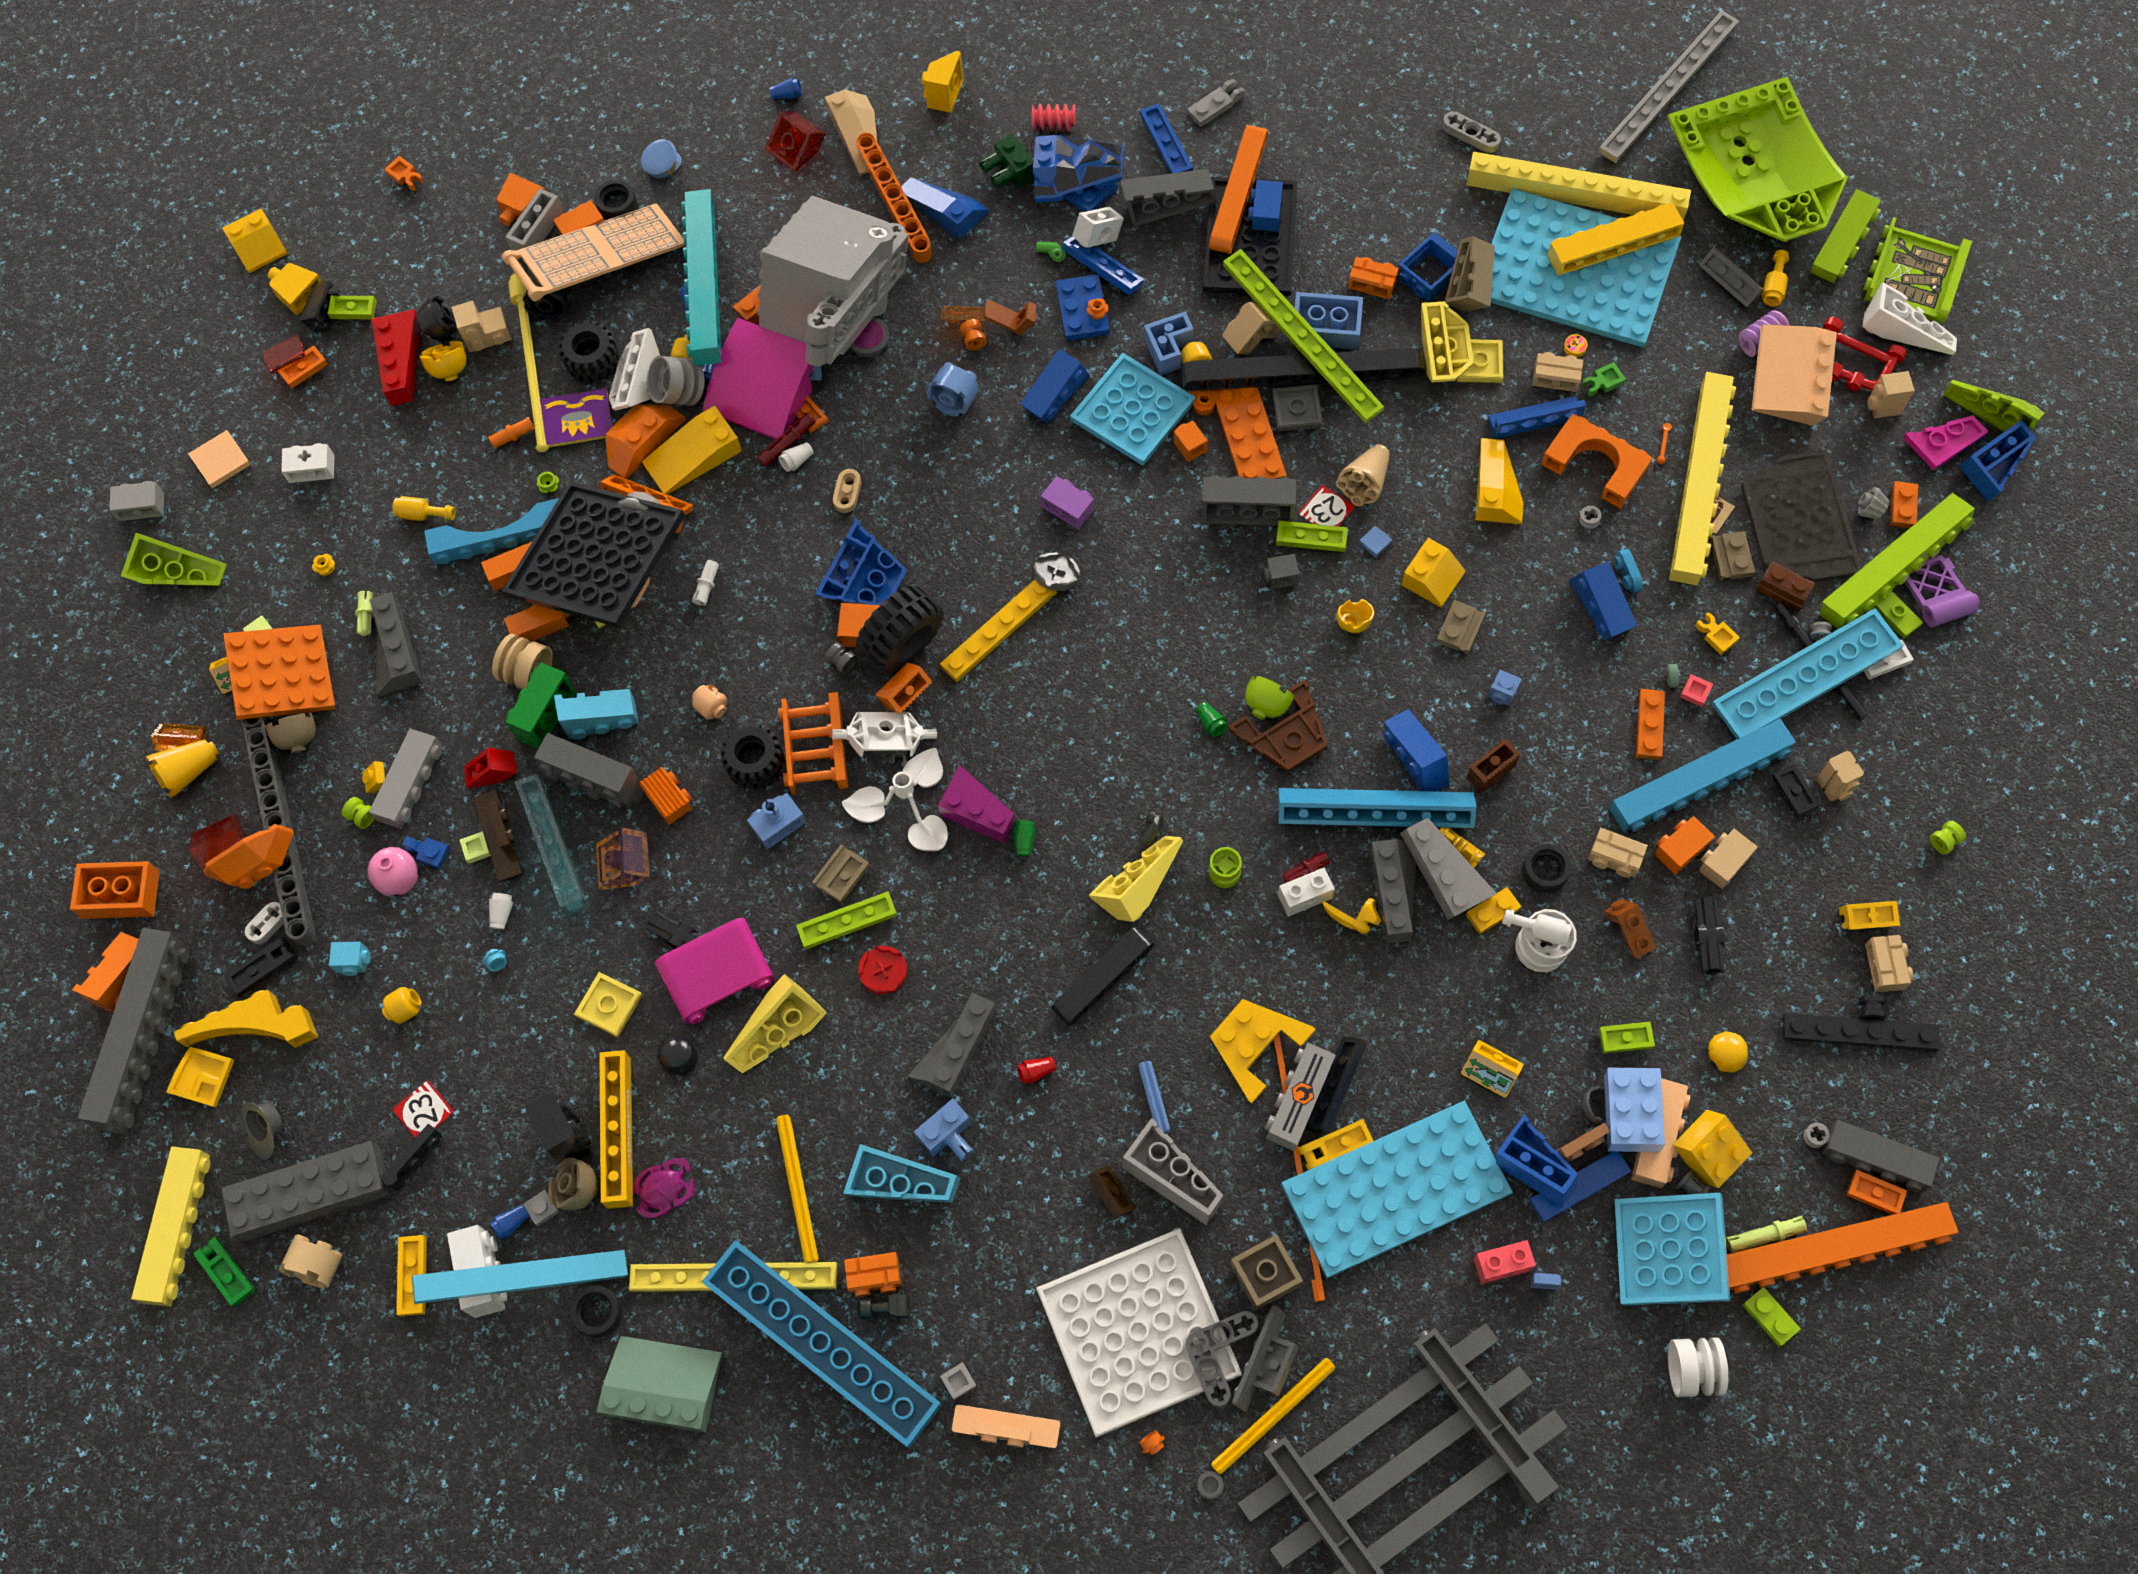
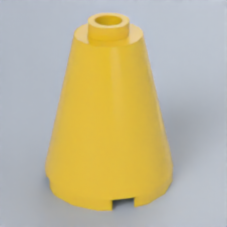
[146,740,219,798]

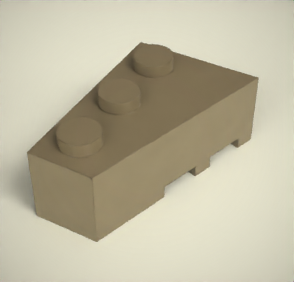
[1444,236,1495,312]

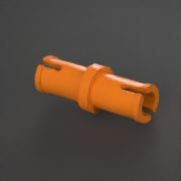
[488,417,535,449]

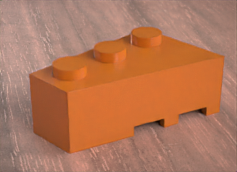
[72,932,139,1013]

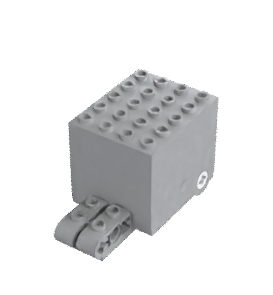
[757,196,909,366]

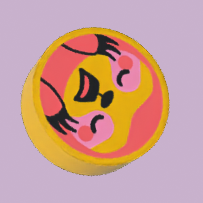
[1564,334,1588,358]

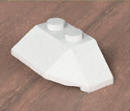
[609,328,660,411]

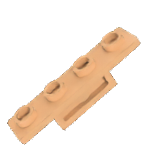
[952,1405,1060,1448]

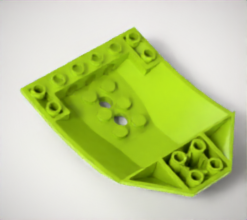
[1667,77,1849,242]

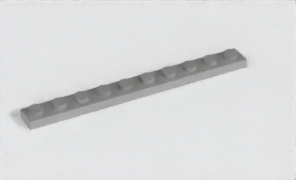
[1598,10,1739,163]

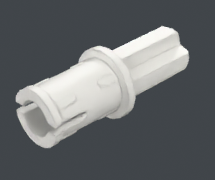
[692,560,719,606]

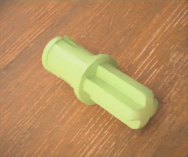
[355,591,374,636]

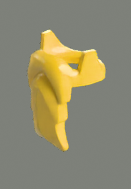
[1322,898,1382,934]

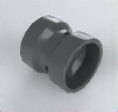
[825,642,858,674]

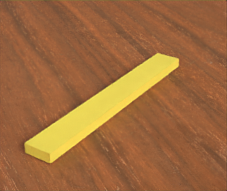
[629,1262,837,1292]

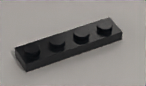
[1305,1037,1367,1134]

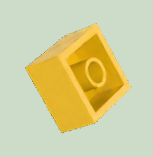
[1673,1110,1752,1188]

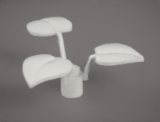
[842,748,948,851]

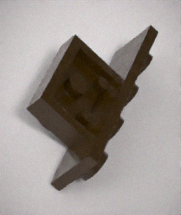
[473,790,523,883]

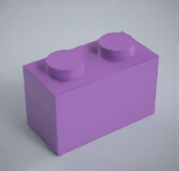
[1041,476,1095,529]

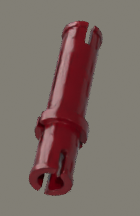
[757,412,816,468]

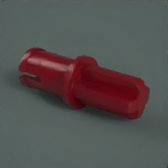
[1283,851,1330,883]

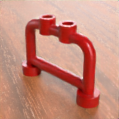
[1823,317,1907,391]

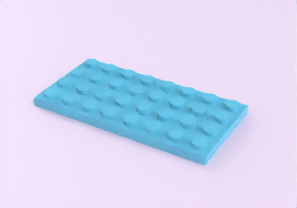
[1281,1100,1513,1279]

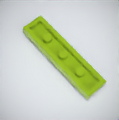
[796,891,897,950]

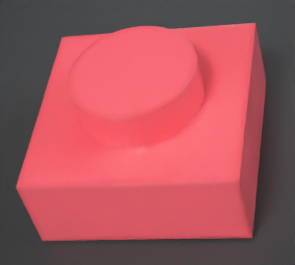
[1680,674,1713,707]

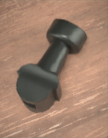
[860,1294,910,1319]

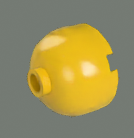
[420,341,467,381]

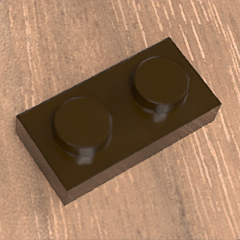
[1088,1165,1137,1220]

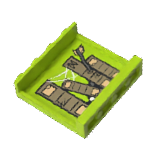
[1863,217,1972,324]

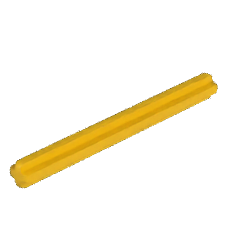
[776,1115,819,1263]
[1211,1358,1335,1474]

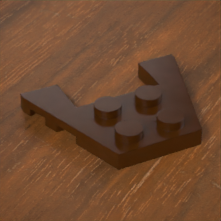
[1228,679,1328,773]

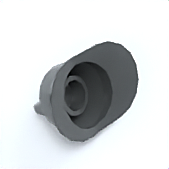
[241,1101,282,1160]

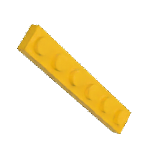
[940,580,1057,682]

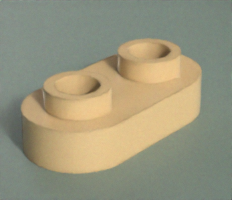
[833,469,861,513]

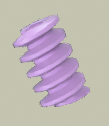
[1738,310,1790,357]

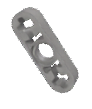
[1443,112,1501,153]

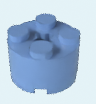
[927,362,979,416]

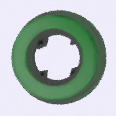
[1196,702,1228,737]
[1012,820,1036,857]

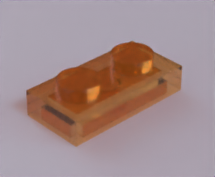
[941,306,985,323]

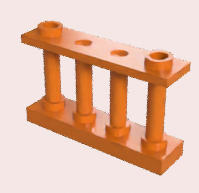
[778,692,848,795]

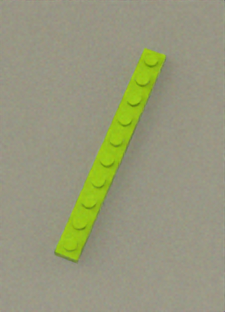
[1223,249,1384,424]

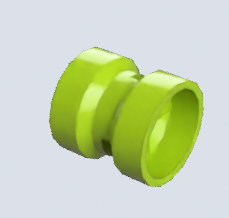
[341,797,374,829]
[1930,821,1966,855]

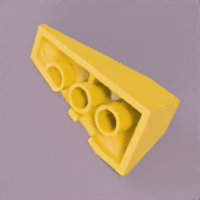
[1475,438,1523,524]

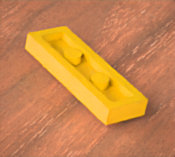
[397,1235,427,1317]

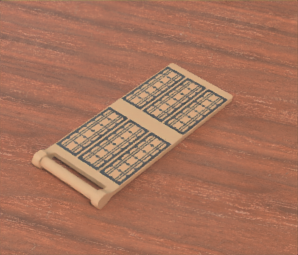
[502,204,685,301]

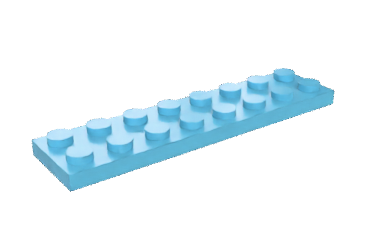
[1712,608,1904,739]

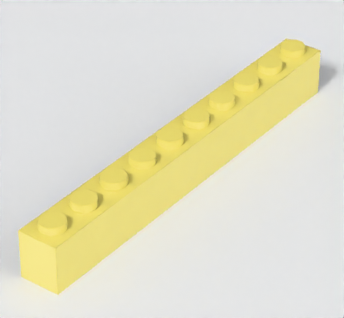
[1466,152,1691,221]
[1669,372,1736,585]

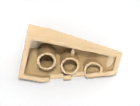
[825,90,879,176]

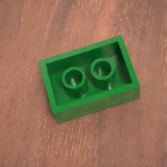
[506,662,576,749]

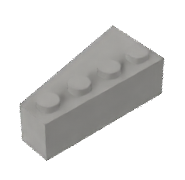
[1400,818,1497,920]
[1121,1118,1223,1225]

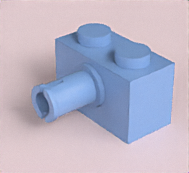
[747,793,806,850]
[914,1098,974,1161]

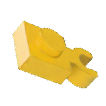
[1695,613,1740,655]

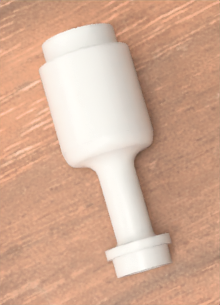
[1502,909,1571,945]

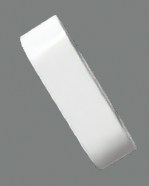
[245,902,284,944]

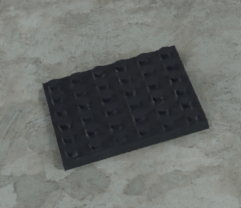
[502,481,685,628]

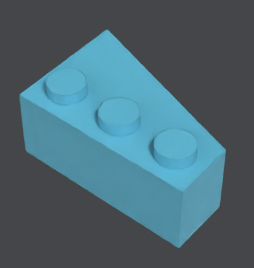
[554,689,639,740]

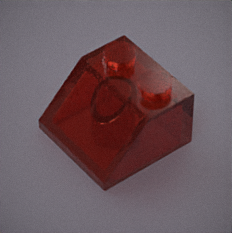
[764,111,826,171]
[189,813,246,873]

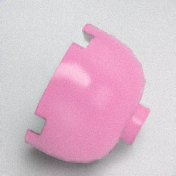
[367,847,418,896]

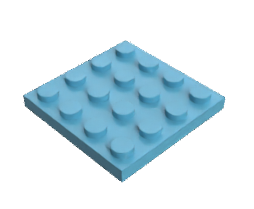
[1070,353,1196,466]
[1615,1193,1730,1306]

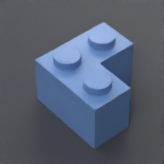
[1144,311,1194,376]

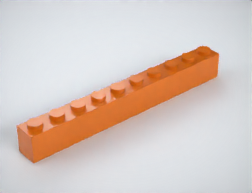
[1727,1202,1959,1294]

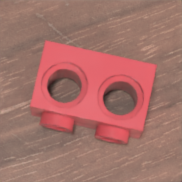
[1473,1240,1536,1285]

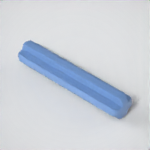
[1139,1061,1170,1133]

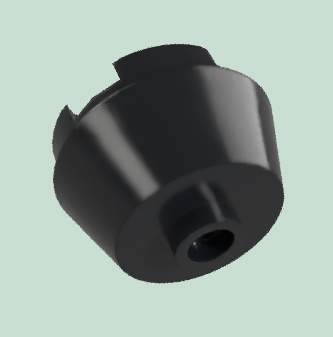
[416,296,459,341]

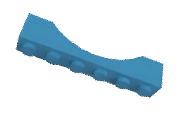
[424,498,559,565]

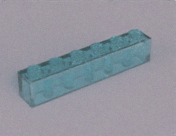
[515,773,590,917]

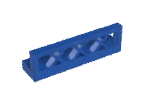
[1488,396,1586,439]

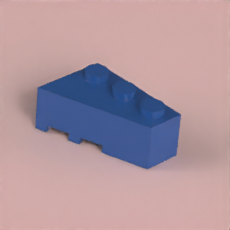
[1569,561,1637,640]
[1496,1114,1578,1207]

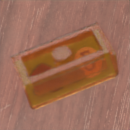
[151,723,206,751]

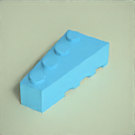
[843,1144,961,1203]

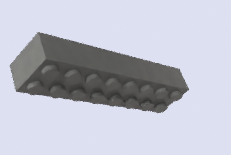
[78,928,190,1135]

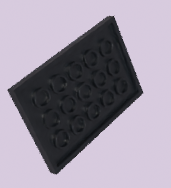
[1203,177,1297,296]

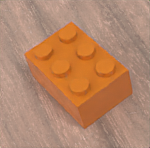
[70,861,160,919]

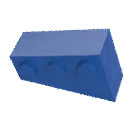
[1020,349,1090,424]
[1959,420,2037,502]
[1383,709,1450,792]

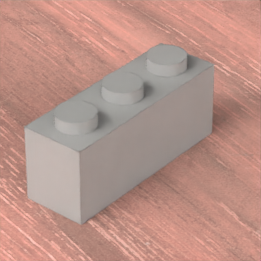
[505,189,564,251]

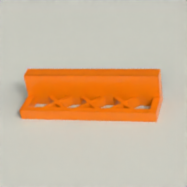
[599,474,693,533]

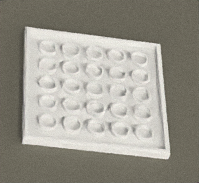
[1036,1228,1242,1438]

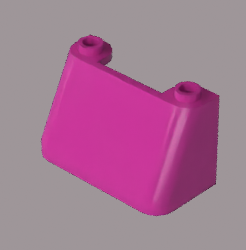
[655,918,775,1025]

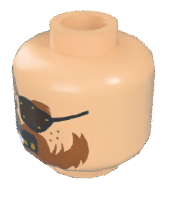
[692,685,727,720]

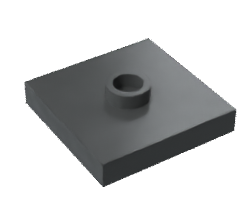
[1272,385,1323,432]

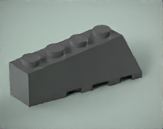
[369,592,422,697]
[1370,839,1417,944]
[907,993,996,1099]

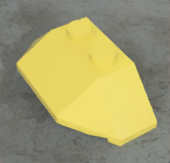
[1421,302,1474,383]

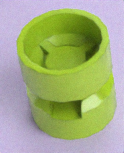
[1209,847,1242,888]

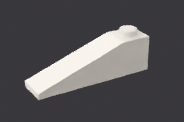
[1862,282,1957,355]

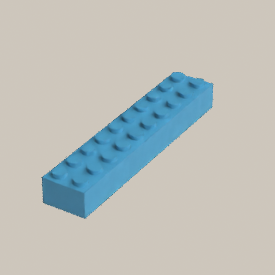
[702,1240,942,1449]

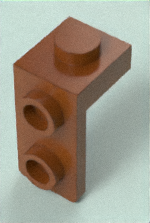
[983,299,1037,336]
[1604,899,1656,959]

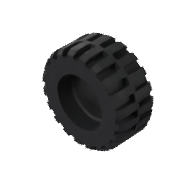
[856,585,944,675]

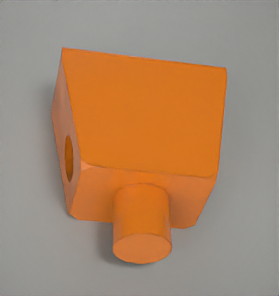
[497,173,545,226]

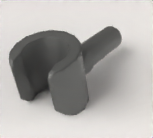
[892,750,908,767]

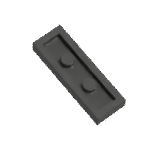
[1699,247,1764,307]

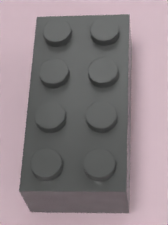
[1202,475,1296,526]
[534,733,641,810]

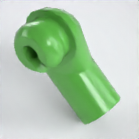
[1036,242,1065,262]

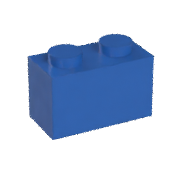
[1248,180,1283,232]

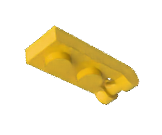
[1298,1119,1374,1170]

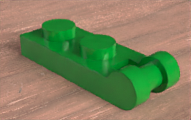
[193,1236,256,1308]

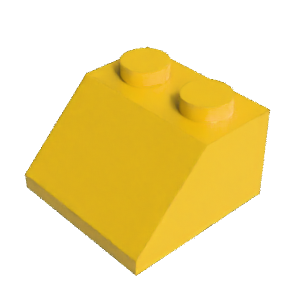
[921,51,964,113]
[222,209,288,273]
[1402,538,1466,608]

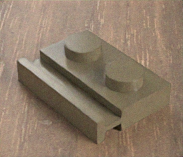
[1710,531,1755,580]
[1436,600,1486,655]
[812,844,870,904]

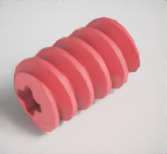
[1032,104,1076,132]

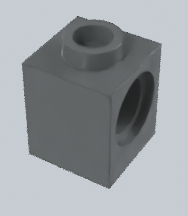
[1263,554,1300,589]

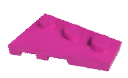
[1903,416,1989,471]

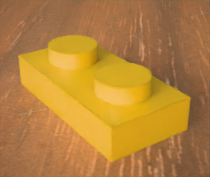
[1466,887,1522,934]

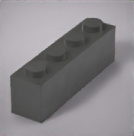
[1822,1120,1939,1192]

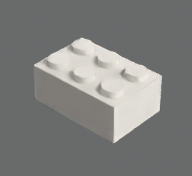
[447,1225,507,1318]

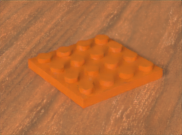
[223,625,335,720]

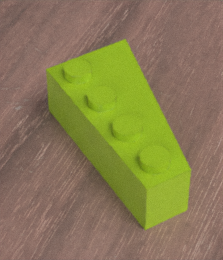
[1810,189,1881,284]

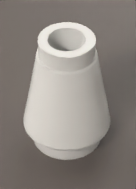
[779,442,813,472]
[489,893,514,930]

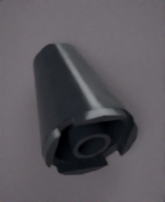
[523,279,567,322]

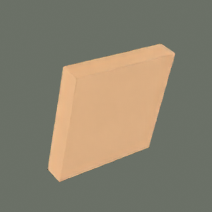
[188,430,251,489]

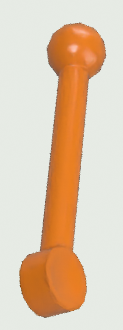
[1657,423,1672,465]

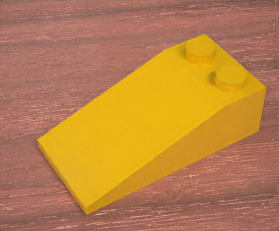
[642,406,742,495]

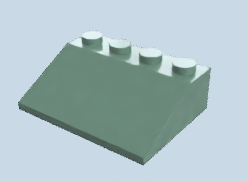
[597,1336,723,1433]

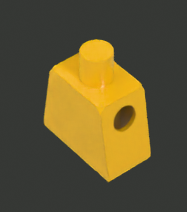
[268,263,322,316]

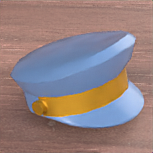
[641,139,682,179]

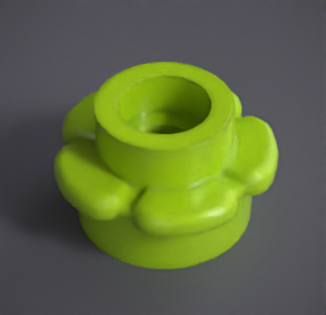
[537,472,559,493]

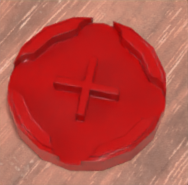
[858,945,908,995]

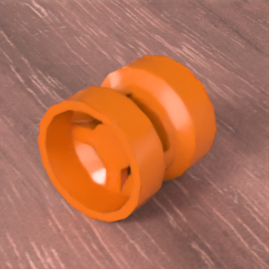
[960,319,987,351]

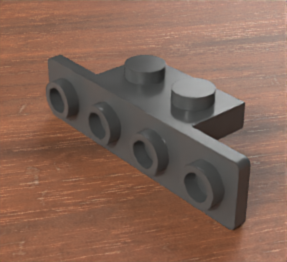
[1232,1305,1299,1412]

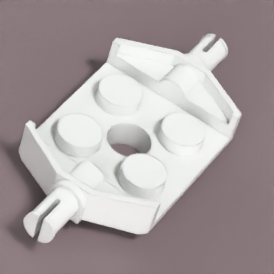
[832,712,937,757]

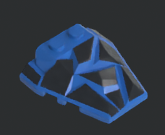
[1033,135,1125,203]

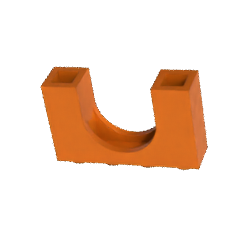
[1541,414,1653,509]
[481,542,570,642]

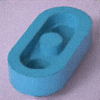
[1614,549,1643,593]

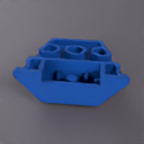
[814,519,907,605]

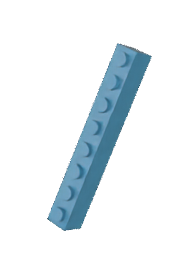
[1609,719,1796,833]
[1278,788,1477,828]

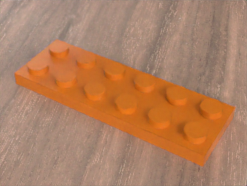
[1212,387,1287,479]

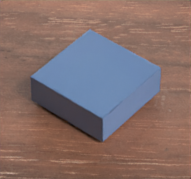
[1359,526,1392,558]
[1530,1273,1561,1290]

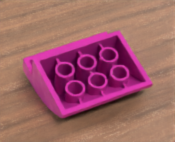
[703,318,814,440]

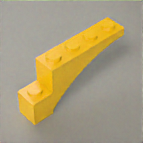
[174,990,318,1048]

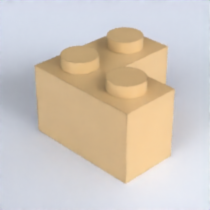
[452,301,512,352]
[1222,302,1281,355]

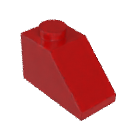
[464,747,517,788]

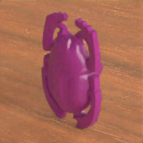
[633,1157,695,1218]

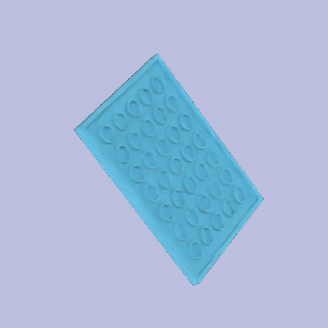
[1491,188,1681,348]

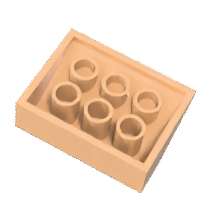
[1752,325,1837,426]

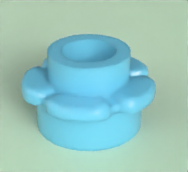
[483,949,507,971]

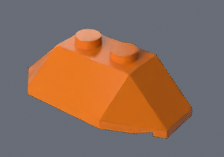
[605,404,686,479]
[203,824,294,889]

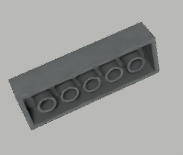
[222,1141,391,1242]

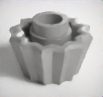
[1857,487,1889,519]

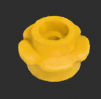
[312,554,335,576]

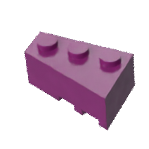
[938,765,1015,844]

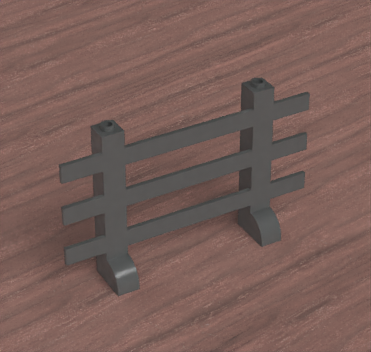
[1238,1323,1568,1574]

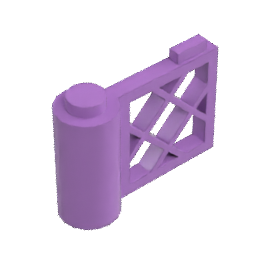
[1904,555,1980,628]

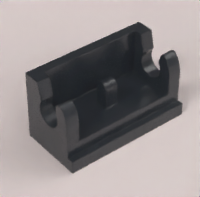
[299,281,340,333]

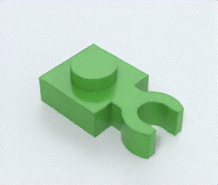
[1582,362,1626,396]

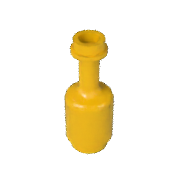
[1762,250,1789,307]
[393,496,456,521]

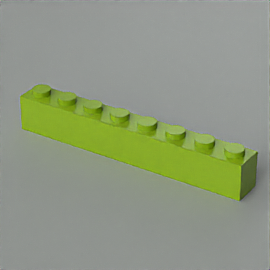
[1820,493,1975,629]

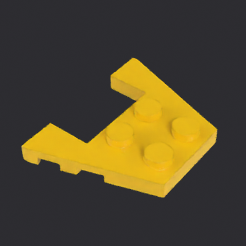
[1210,999,1316,1104]

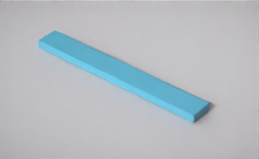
[412,1250,628,1304]

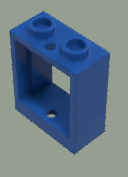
[1397,232,1458,302]

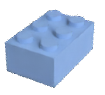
[1604,1068,1665,1152]

